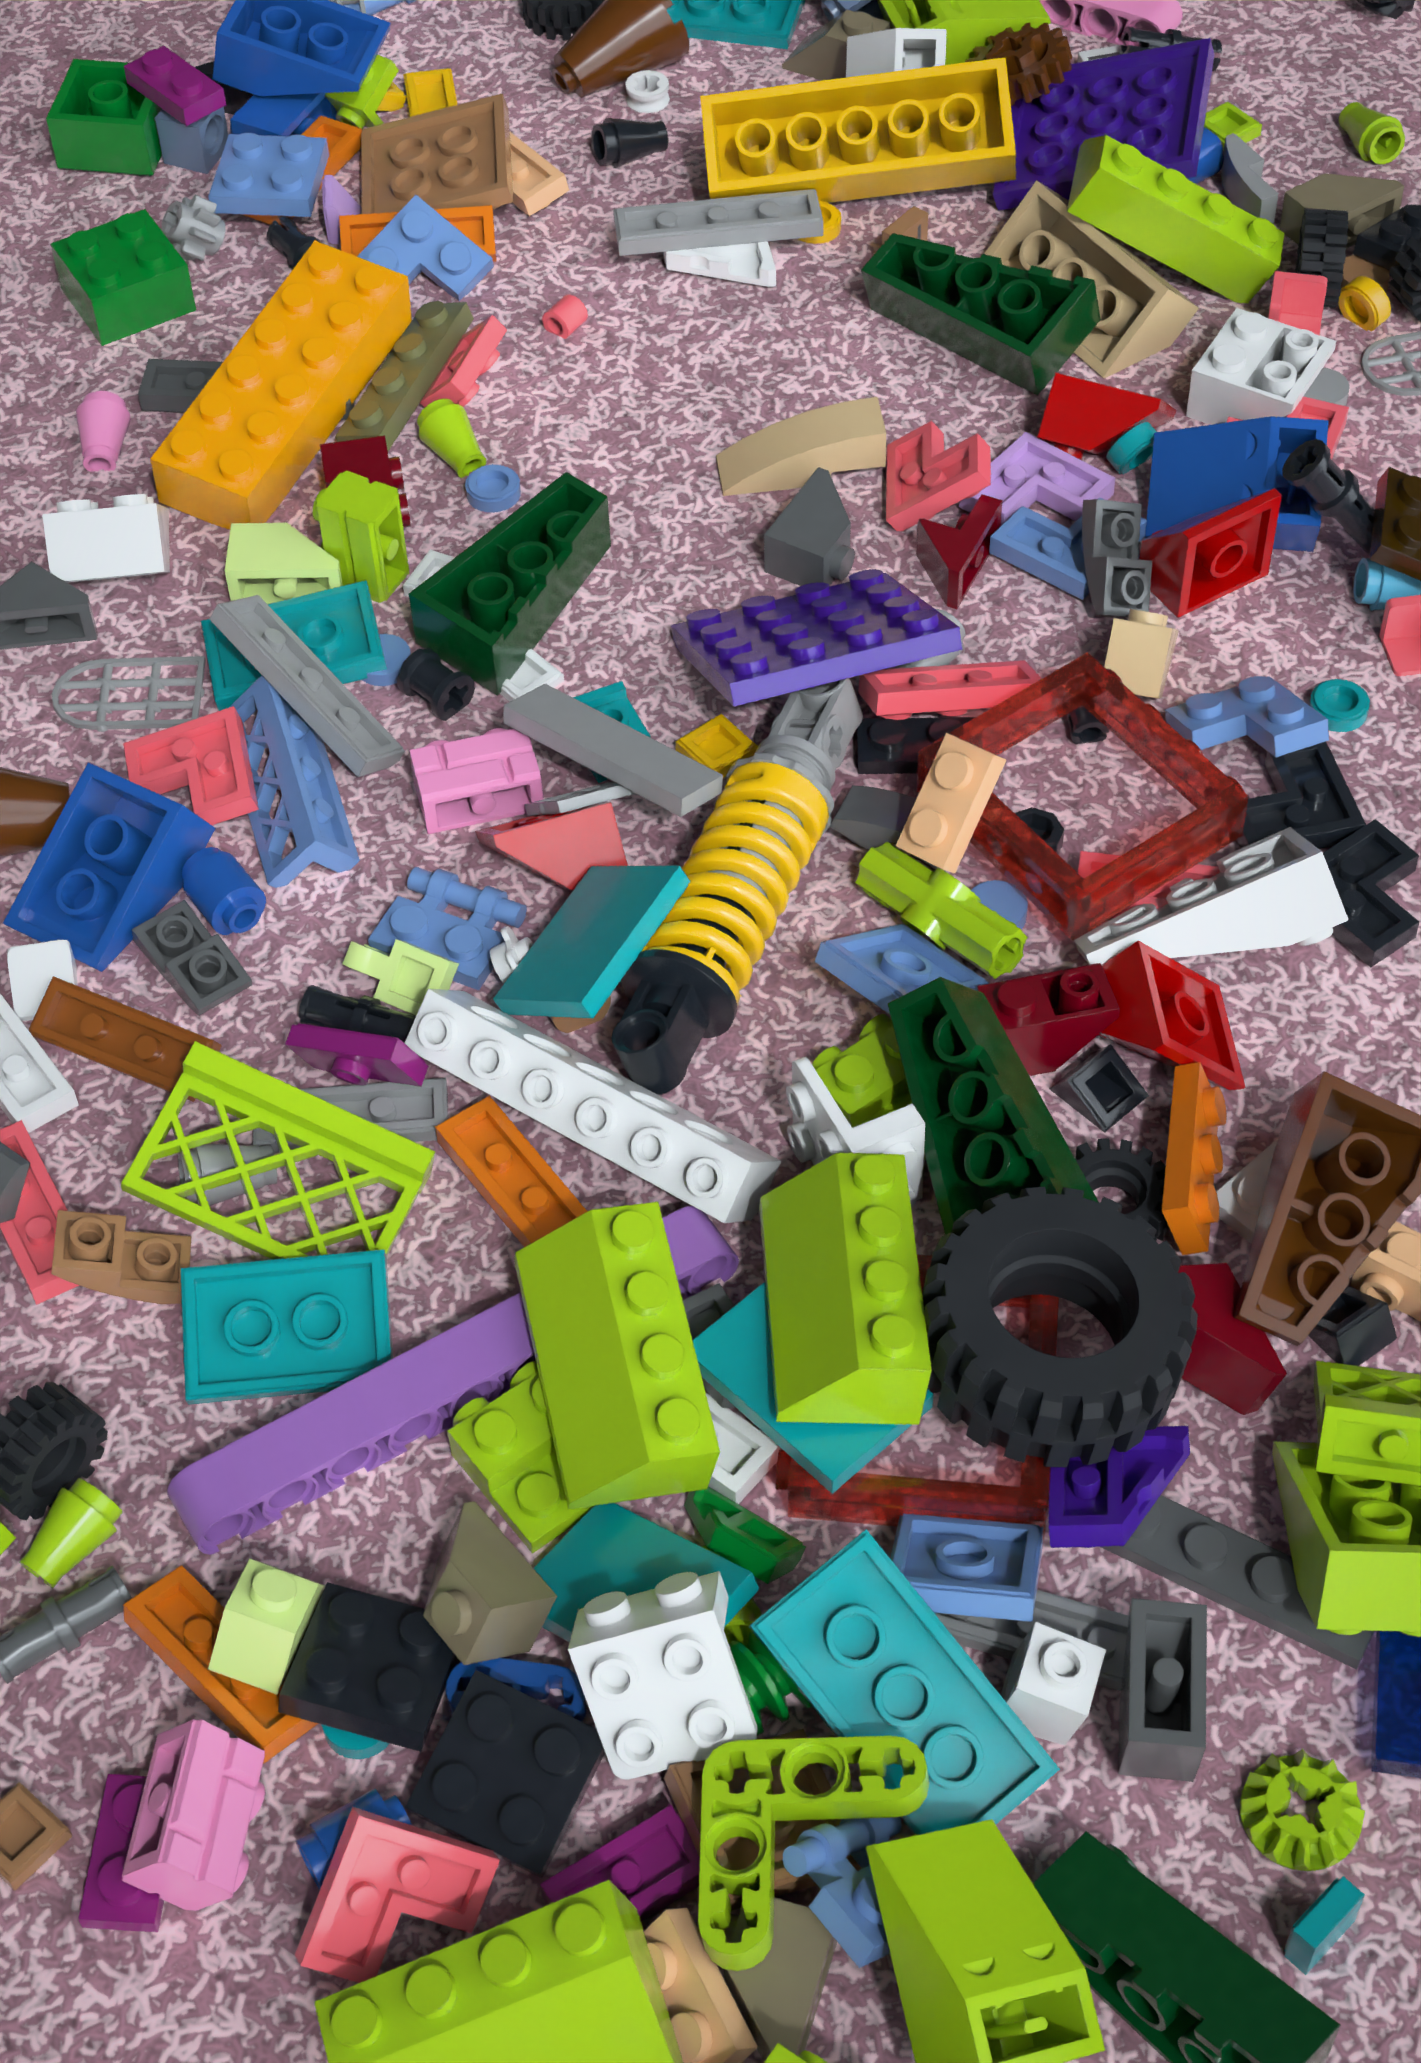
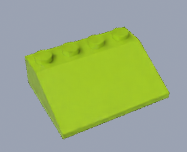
[1272,1441,1421,1637]
[314,1880,683,2063]

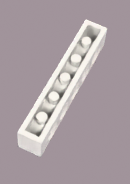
[405,989,781,1223]

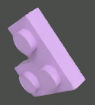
[959,432,1115,526]

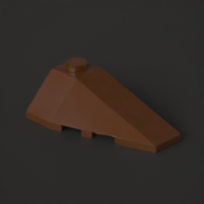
[1234,1071,1421,1346]

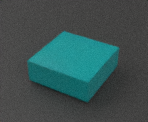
[1284,1876,1365,1975]

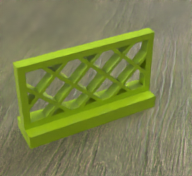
[121,1041,435,1260]
[1314,1361,1421,1486]

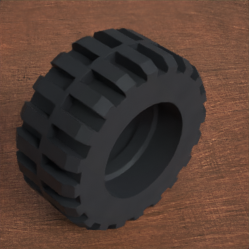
[922,1187,1198,1467]

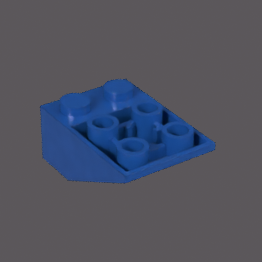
[1145,416,1329,552]

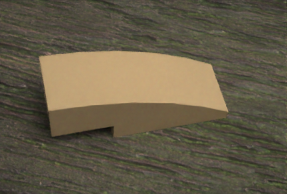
[716,397,886,496]

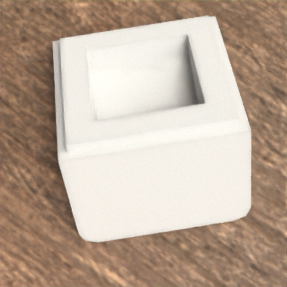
[7,940,78,1022]

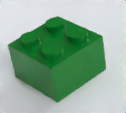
[46,59,162,176]
[50,209,196,346]

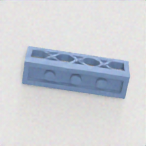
[230,676,360,888]

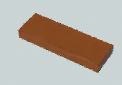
[28,976,222,1102]

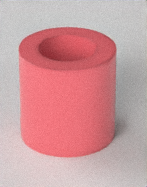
[542,294,588,339]

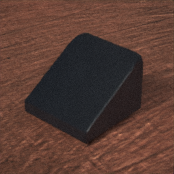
[1049,1044,1149,1133]
[1308,1286,1397,1366]

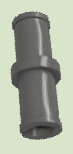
[0,1566,132,1684]

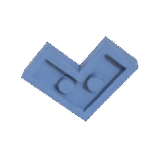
[357,195,494,301]
[989,498,1147,600]
[1165,676,1329,757]

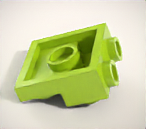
[812,1014,926,1161]
[447,1360,594,1554]

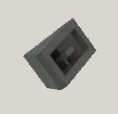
[0,561,98,650]

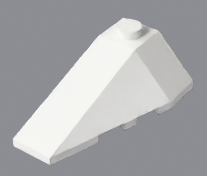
[1074,827,1348,965]

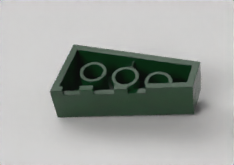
[861,233,1101,396]
[409,472,611,696]
[888,977,1099,1235]
[1033,1831,1341,2063]

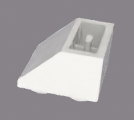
[846,28,947,78]
[1186,308,1336,425]
[42,494,170,583]

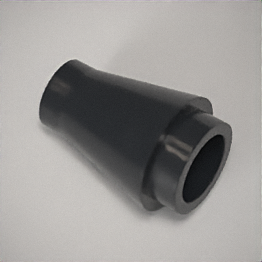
[591,118,668,168]

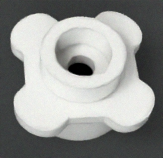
[490,926,534,984]

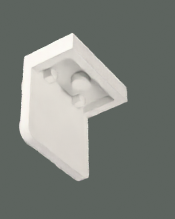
[786,1057,925,1208]
[568,1571,757,1780]

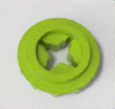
[1240,1748,1365,1871]

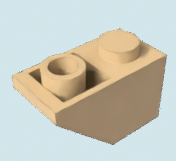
[1100,609,1179,699]

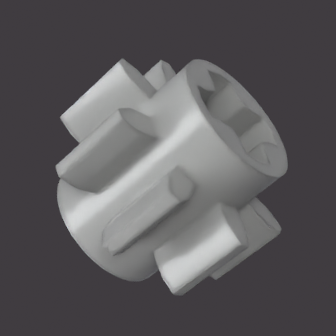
[161,195,226,261]

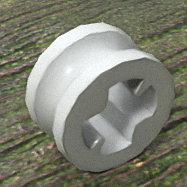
[625,70,670,113]

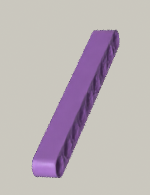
[167,1206,739,1555]

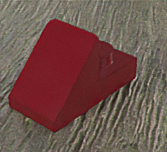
[916,494,1002,609]

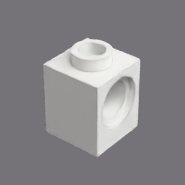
[1001,1622,1106,1745]

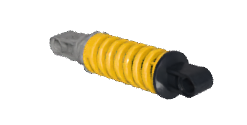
[611,678,863,1095]

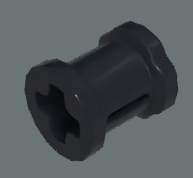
[397,648,475,721]

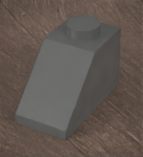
[764,467,855,586]
[1118,1598,1207,1782]

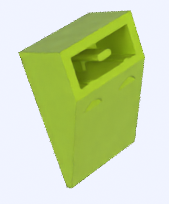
[877,0,1051,65]
[866,1819,1106,2063]

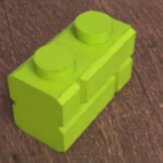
[313,471,410,603]

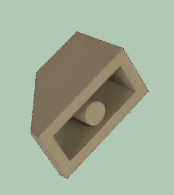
[782,10,891,81]
[1279,173,1404,249]
[423,1501,557,1665]
[723,1897,837,2062]

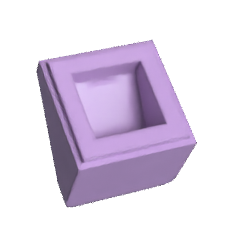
[322,175,362,244]

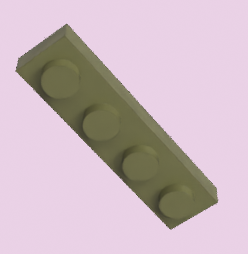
[335,301,474,451]

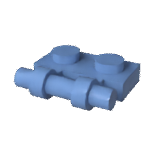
[368,867,527,990]
[783,1817,902,1968]

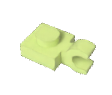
[343,939,459,1016]

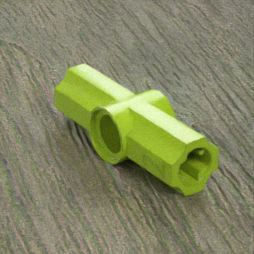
[855,842,1028,980]

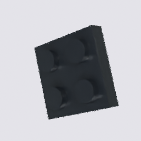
[278,1582,457,1752]
[405,1670,605,1878]

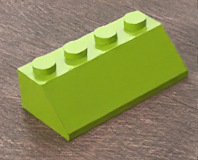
[1067,135,1284,304]
[759,1153,932,1425]
[514,1202,720,1509]

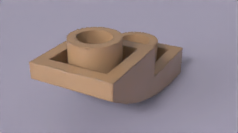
[51,1210,192,1304]

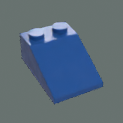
[213,0,391,96]
[2,762,216,972]

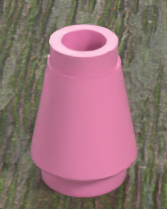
[76,391,130,471]

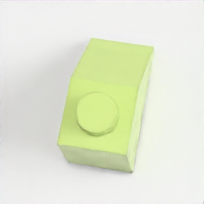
[224,523,343,604]
[208,1559,326,1695]

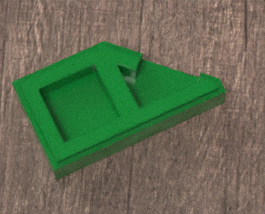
[684,1486,806,1584]

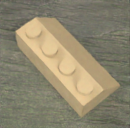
[984,180,1199,379]

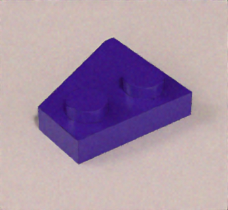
[1048,1426,1190,1548]

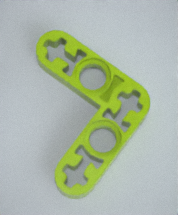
[698,1736,929,1971]

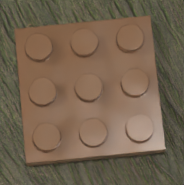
[361,93,513,214]

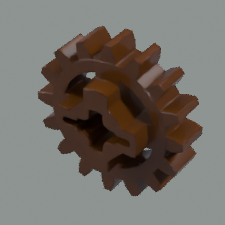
[965,23,1073,107]

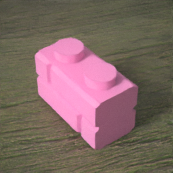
[409,728,543,834]
[122,1719,265,1911]

